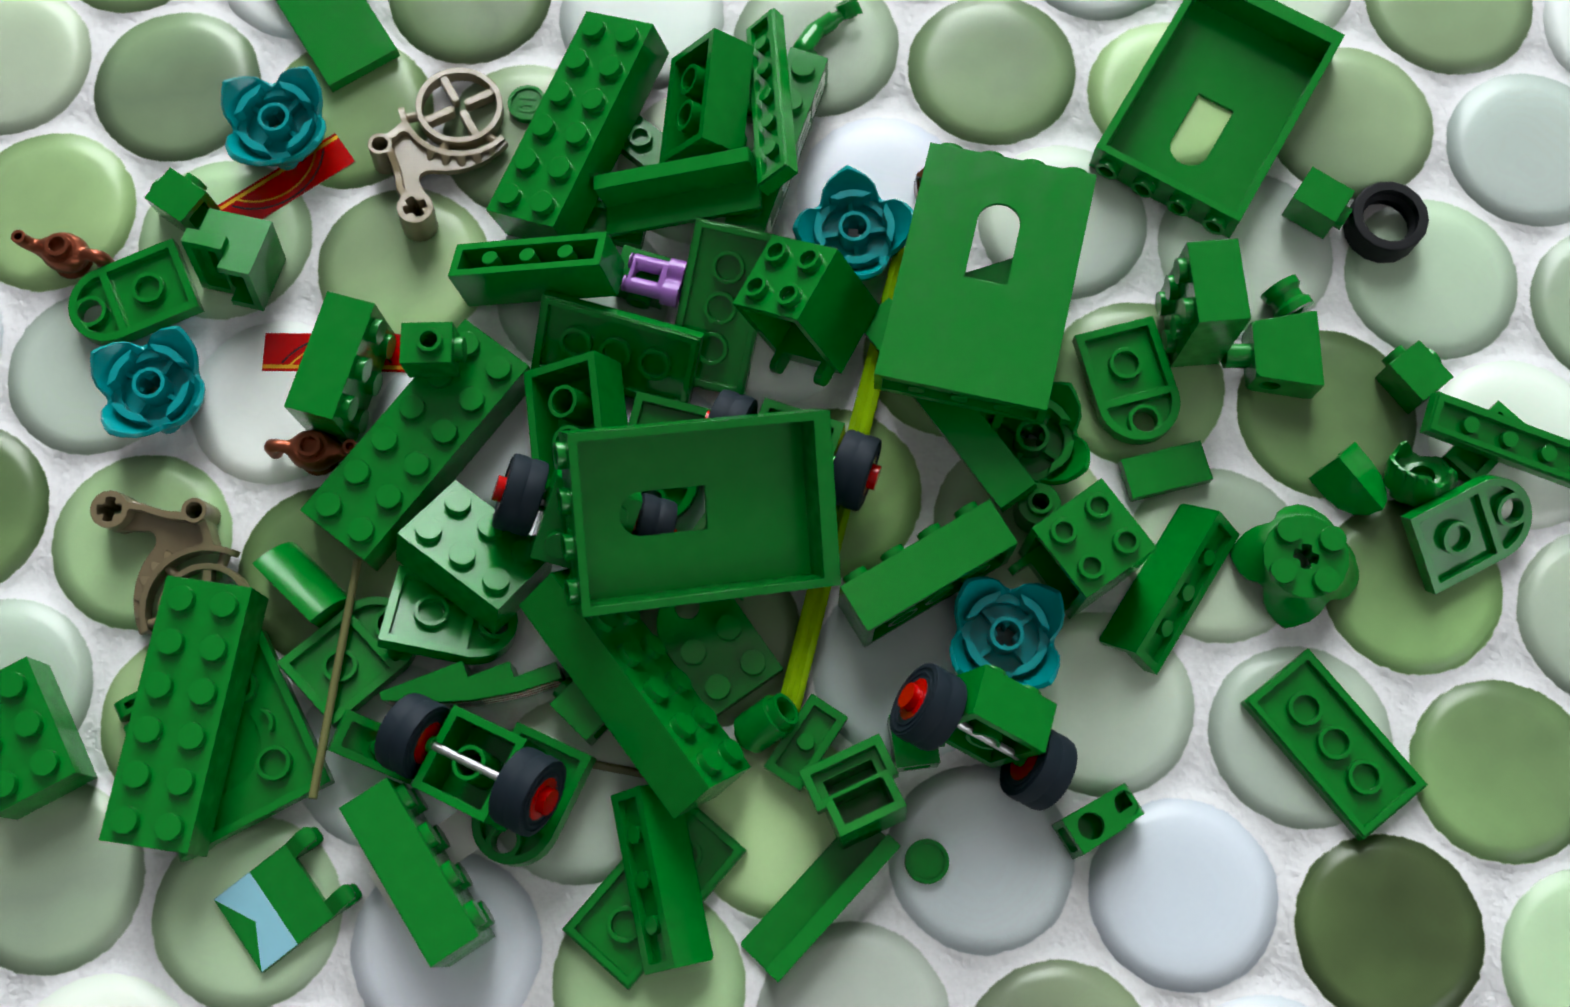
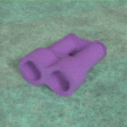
[621,252,687,308]

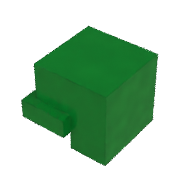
[181,208,286,311]
[799,734,907,850]

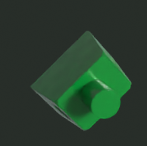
[1221,311,1324,399]

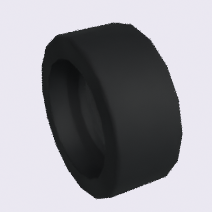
[1343,181,1429,263]

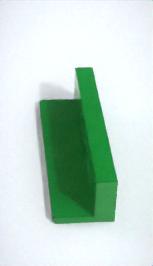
[594,146,762,237]
[1099,503,1240,675]
[610,785,713,975]
[741,832,901,982]

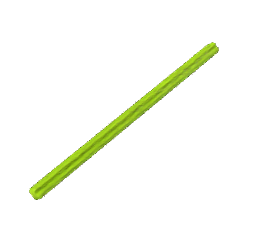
[781,247,905,713]

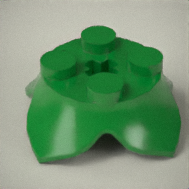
[980,382,1090,486]
[1229,504,1359,629]

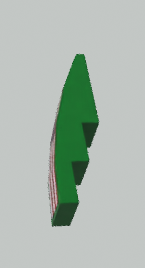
[379,661,565,708]

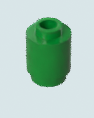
[1013,483,1061,533]
[734,693,799,753]

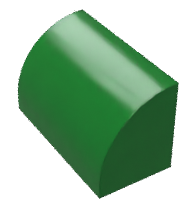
[252,542,355,628]

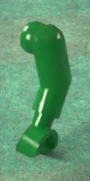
[793,0,863,55]

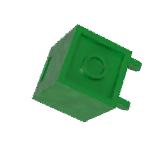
[733,235,879,387]
[1007,478,1157,620]

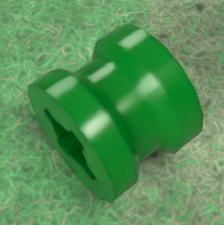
[1260,275,1314,317]

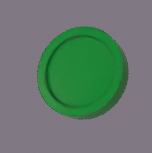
[508,85,544,124]
[904,839,949,884]

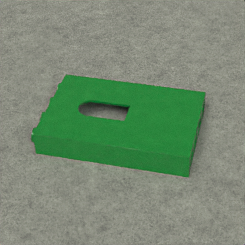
[1089,0,1345,239]
[874,142,1097,425]
[553,409,841,617]

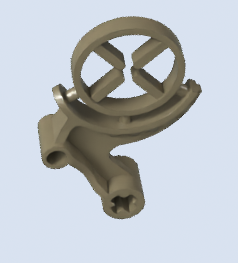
[368,68,508,242]
[90,490,250,636]

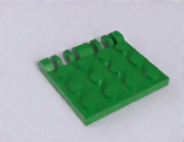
[114,629,335,862]

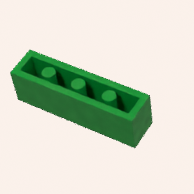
[448,232,625,307]

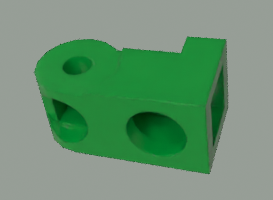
[1051,783,1145,859]

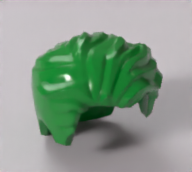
[1383,440,1459,507]

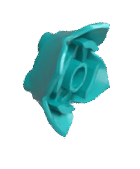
[221,66,327,170]
[793,165,914,281]
[90,326,206,438]
[949,576,1065,690]

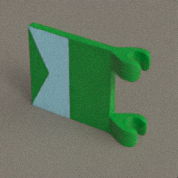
[214,826,363,972]

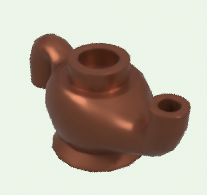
[11,230,115,279]
[264,429,357,476]

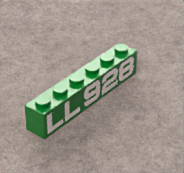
[724,47,828,234]

